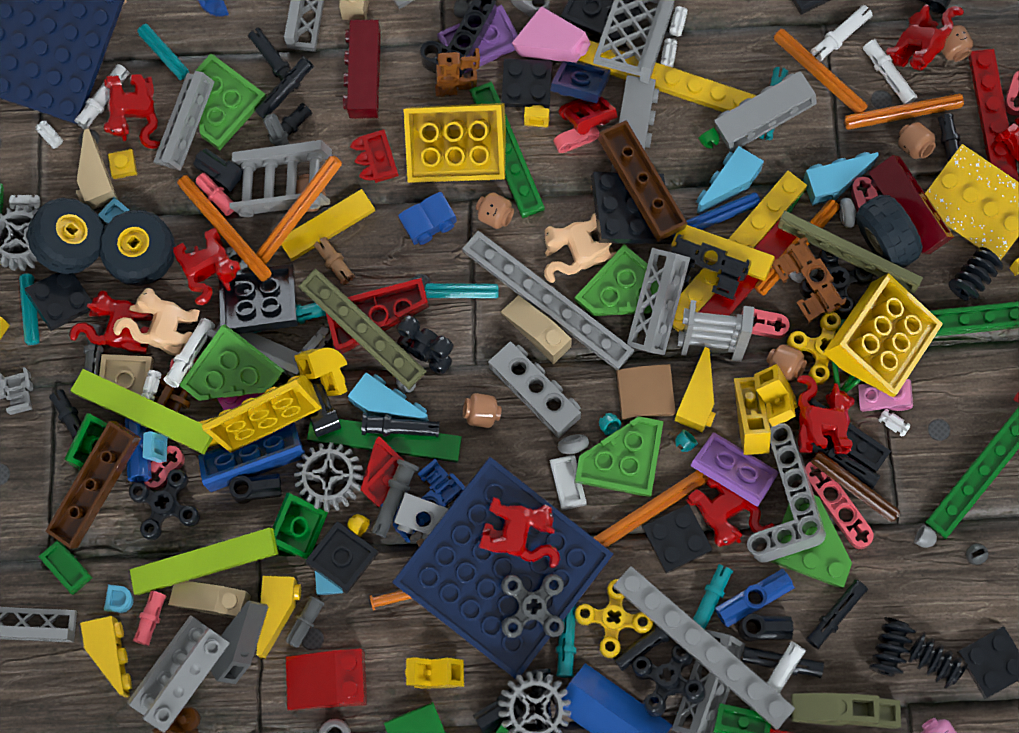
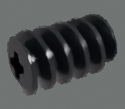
[948,247,1004,301]
[869,617,916,677]
[908,632,969,689]

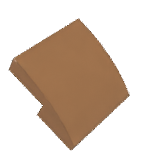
[616,364,676,420]

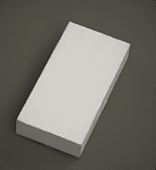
[550,454,587,511]

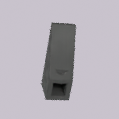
[210,600,268,684]

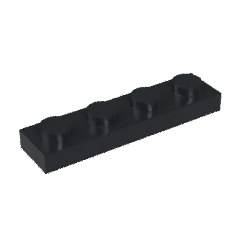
[793,398,891,473]

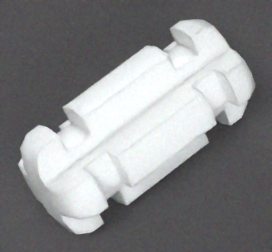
[669,6,687,36]
[661,38,677,68]
[36,121,63,149]
[9,195,41,210]
[141,370,161,401]
[878,409,911,436]

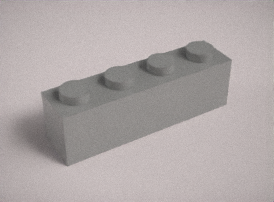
[714,71,817,152]
[611,75,659,172]

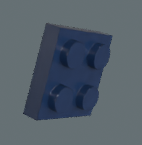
[550,61,611,103]

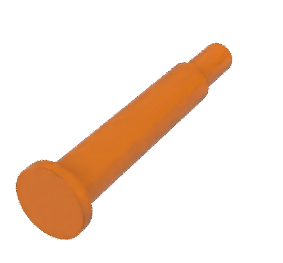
[369,590,412,611]

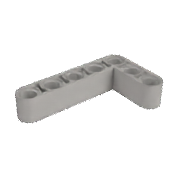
[747,423,826,563]

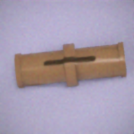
[314,237,355,285]

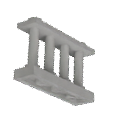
[229,140,332,217]
[677,300,754,361]
[126,615,229,733]

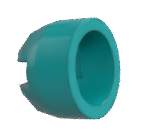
[599,413,621,436]
[675,430,698,452]

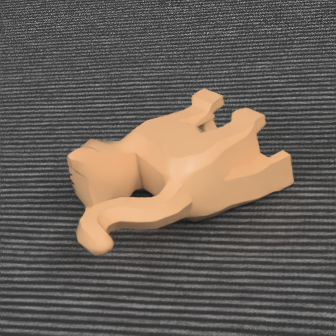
[544,213,616,283]
[113,288,200,356]

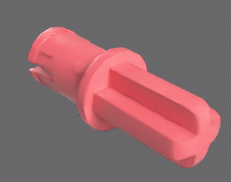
[196,173,234,216]

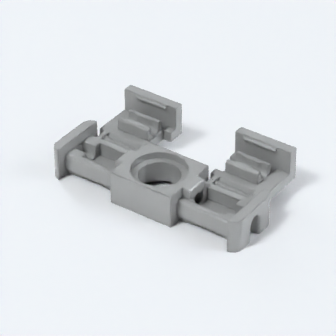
[0,367,33,415]

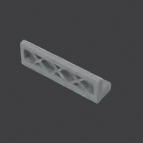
[284,0,325,51]
[153,71,214,171]
[627,248,690,355]
[207,323,301,378]
[0,607,77,643]
[672,630,745,733]

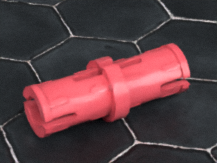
[133,591,166,646]

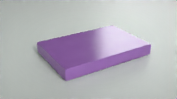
[437,4,518,73]
[690,432,779,507]

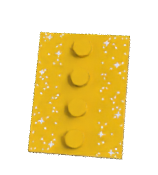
[925,144,1019,260]

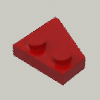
[360,436,403,508]

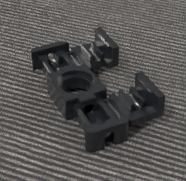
[671,234,751,300]

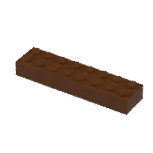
[598,120,687,242]
[45,421,141,549]

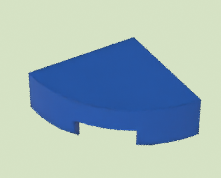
[198,0,229,16]

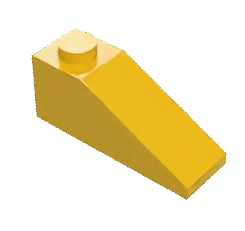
[675,347,716,433]
[734,377,771,455]
[256,576,301,658]

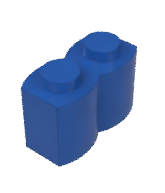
[398,192,457,245]

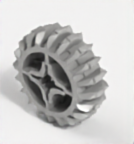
[0,205,40,271]
[294,442,364,512]
[498,671,571,733]

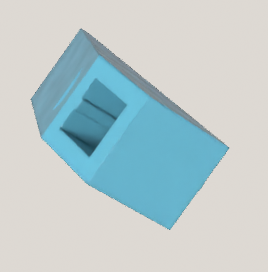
[696,146,764,214]
[803,152,879,206]
[348,373,429,421]

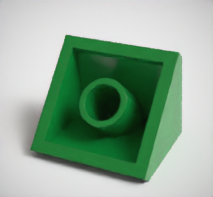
[64,413,108,470]
[272,492,328,560]

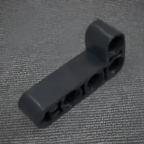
[420,0,496,77]

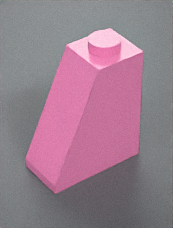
[512,6,591,63]

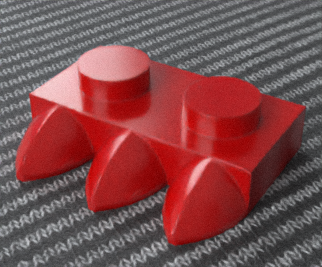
[350,130,399,183]

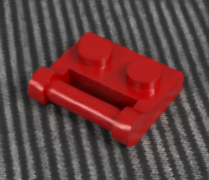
[559,96,618,135]

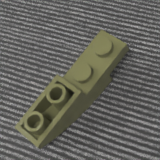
[791,693,901,729]

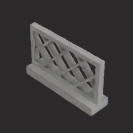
[593,0,675,84]

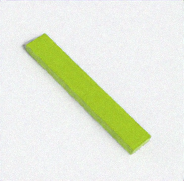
[70,369,213,454]
[130,528,278,595]

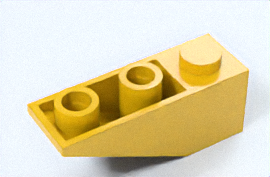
[80,616,132,697]

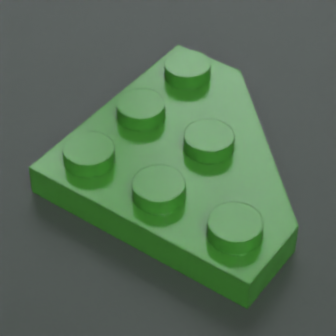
[195,54,266,151]
[575,245,659,316]
[179,324,285,401]
[574,416,663,497]
[769,495,852,589]

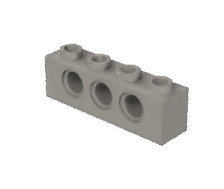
[488,341,581,439]
[394,493,448,539]

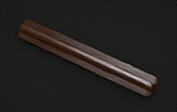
[811,451,900,522]

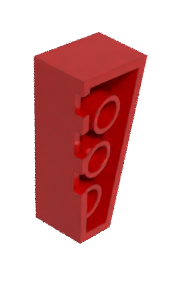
[326,278,429,354]

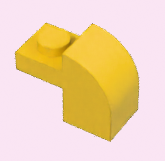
[294,348,348,396]
[754,364,798,427]
[405,657,464,689]

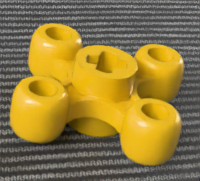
[787,312,841,385]
[574,579,653,658]

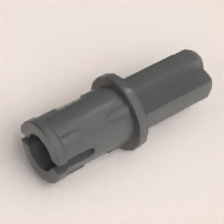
[263,113,290,146]
[285,596,325,648]

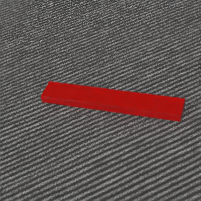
[699,219,796,316]

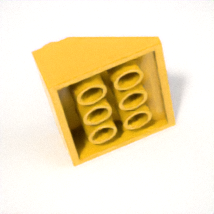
[404,103,506,183]
[823,273,943,397]
[202,374,322,453]

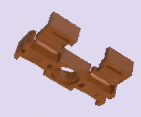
[435,48,480,97]
[772,237,846,323]

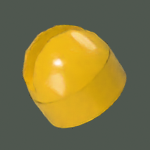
[347,514,370,537]

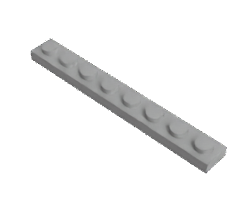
[462,231,634,370]
[614,566,795,730]

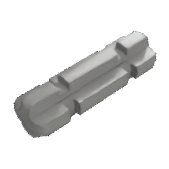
[294,327,332,362]

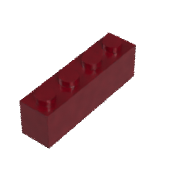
[343,20,381,118]
[869,155,954,254]

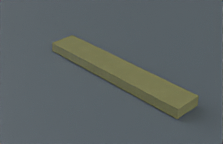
[778,211,923,293]
[298,268,427,390]

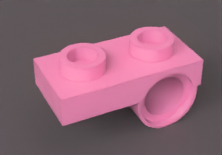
[858,379,913,412]

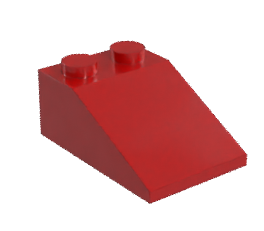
[286,648,367,711]

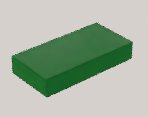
[38,540,93,595]

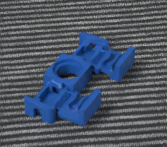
[380,459,465,543]

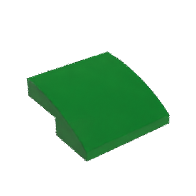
[384,702,445,733]
[713,703,771,733]

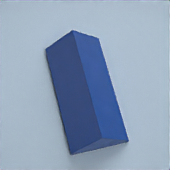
[198,422,306,492]
[555,663,673,733]

